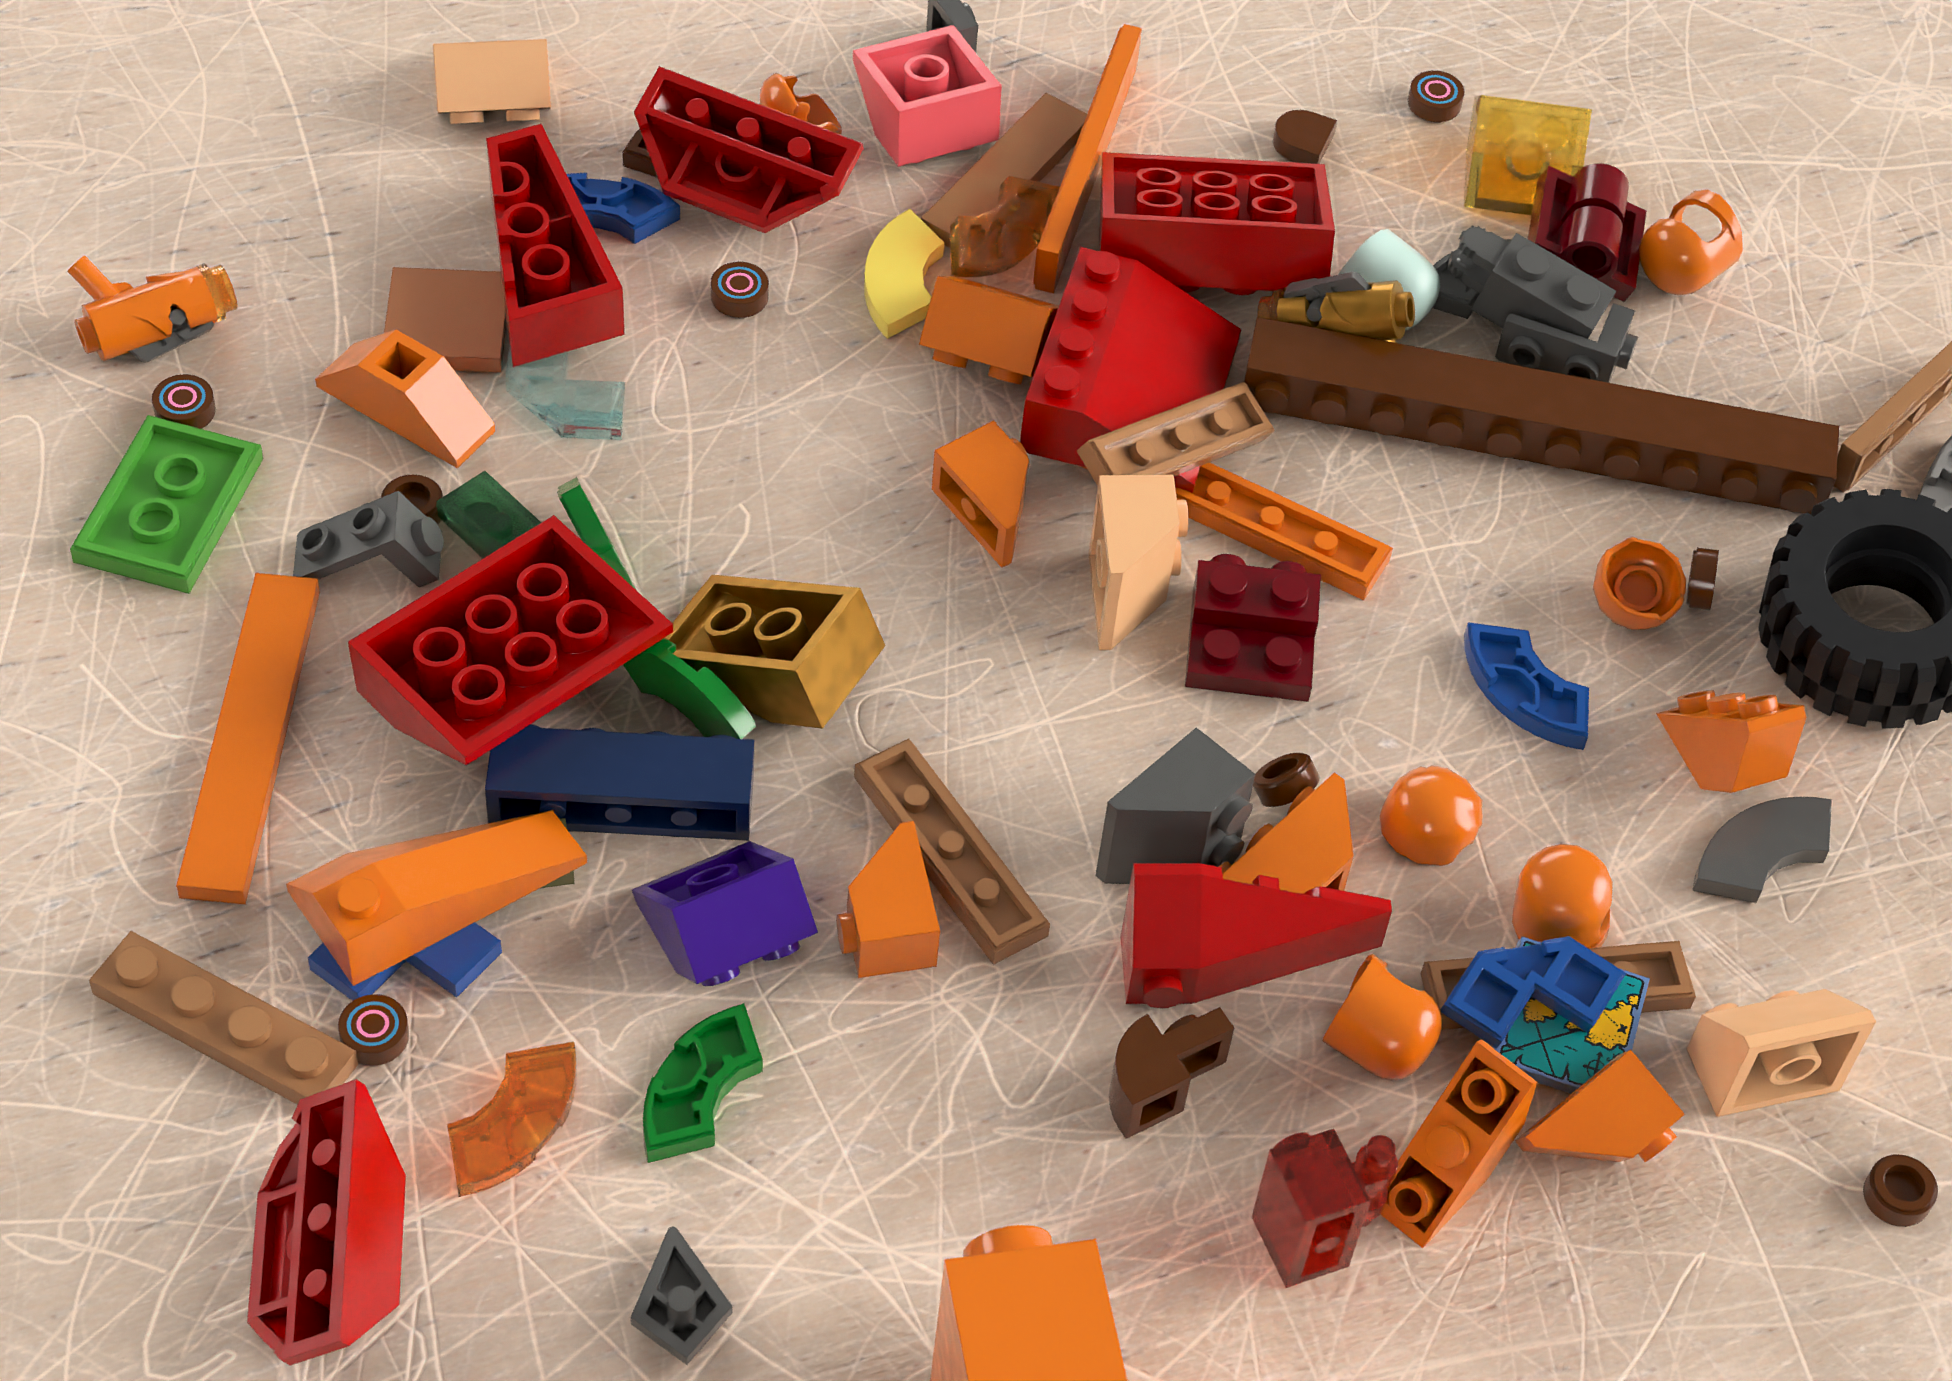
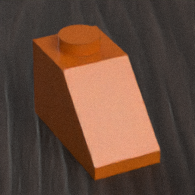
[931,420,1030,568]
[836,821,940,978]
[1515,1049,1685,1162]

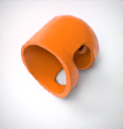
[1639,189,1743,295]
[1512,844,1613,948]
[1322,954,1442,1080]

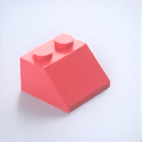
[853,25,1002,167]

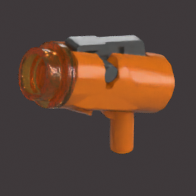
[67,255,238,363]

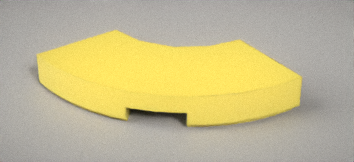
[864,209,944,339]

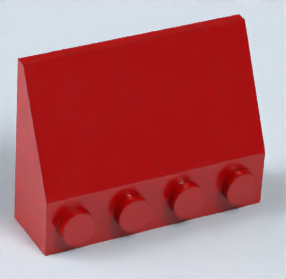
[1098,152,1335,295]
[1020,247,1242,493]
[348,515,673,766]

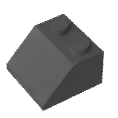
[1095,727,1255,884]

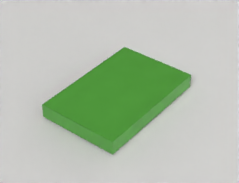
[70,415,263,594]

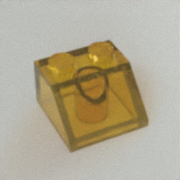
[1464,95,1592,215]

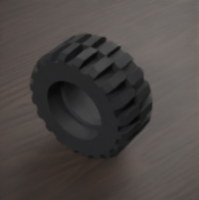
[1758,489,1952,729]

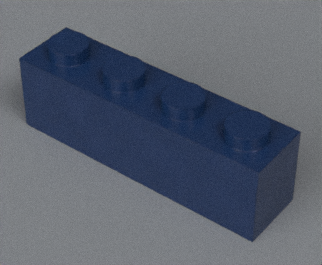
[485,724,755,841]

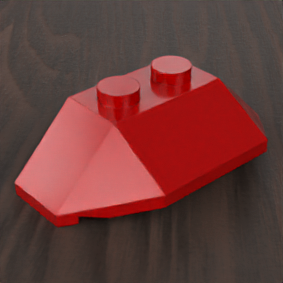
[634,66,864,233]
[247,1079,406,1366]

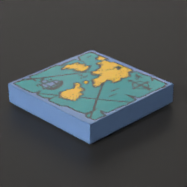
[1490,936,1650,1094]

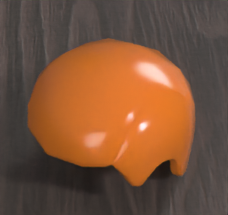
[760,73,842,134]
[1593,537,1686,630]
[1380,765,1482,866]

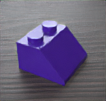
[632,841,818,986]

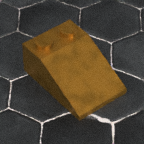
[665,574,886,729]

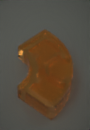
[950,176,1060,277]
[447,1042,577,1197]

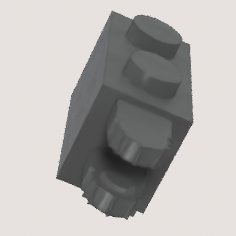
[1447,225,1616,339]

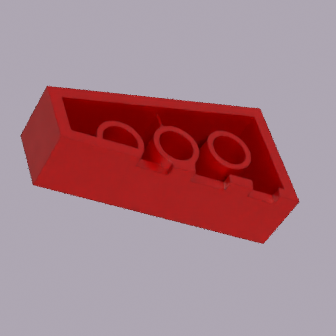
[486,124,625,367]

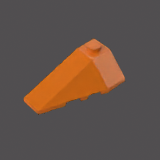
[286,810,587,986]

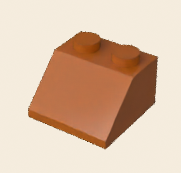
[919,276,1059,385]

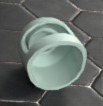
[1338,229,1440,331]

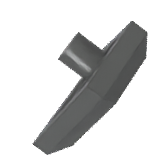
[631,1227,732,1365]

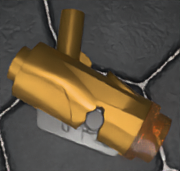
[1257,272,1415,343]

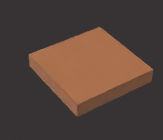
[384,267,507,372]

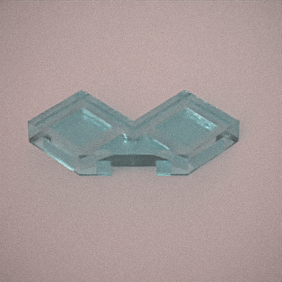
[506,342,625,440]

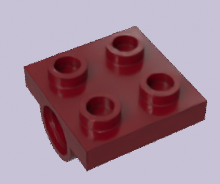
[1527,163,1647,302]

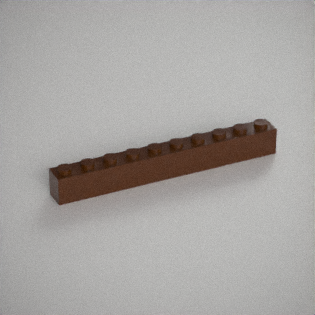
[1244,317,1839,515]

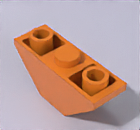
[315,329,495,468]
[1656,690,1807,793]
[1218,772,1354,894]
[1369,1039,1537,1248]

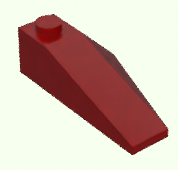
[1120,863,1392,1008]

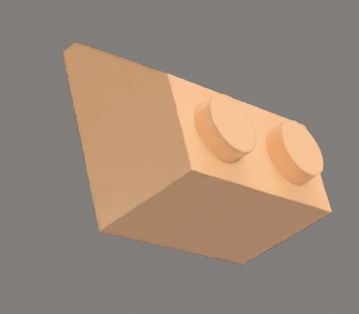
[433,39,551,124]
[1088,475,1188,650]
[1687,989,1876,1117]

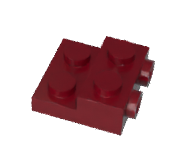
[1185,554,1321,702]

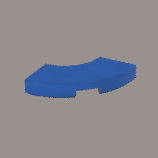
[567,173,680,244]
[1464,622,1589,750]

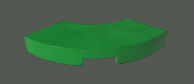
[557,477,636,589]
[623,638,756,739]
[643,1003,763,1163]

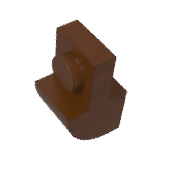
[1109,1007,1234,1139]

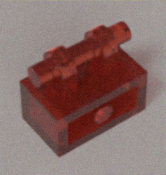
[1252,1129,1398,1288]

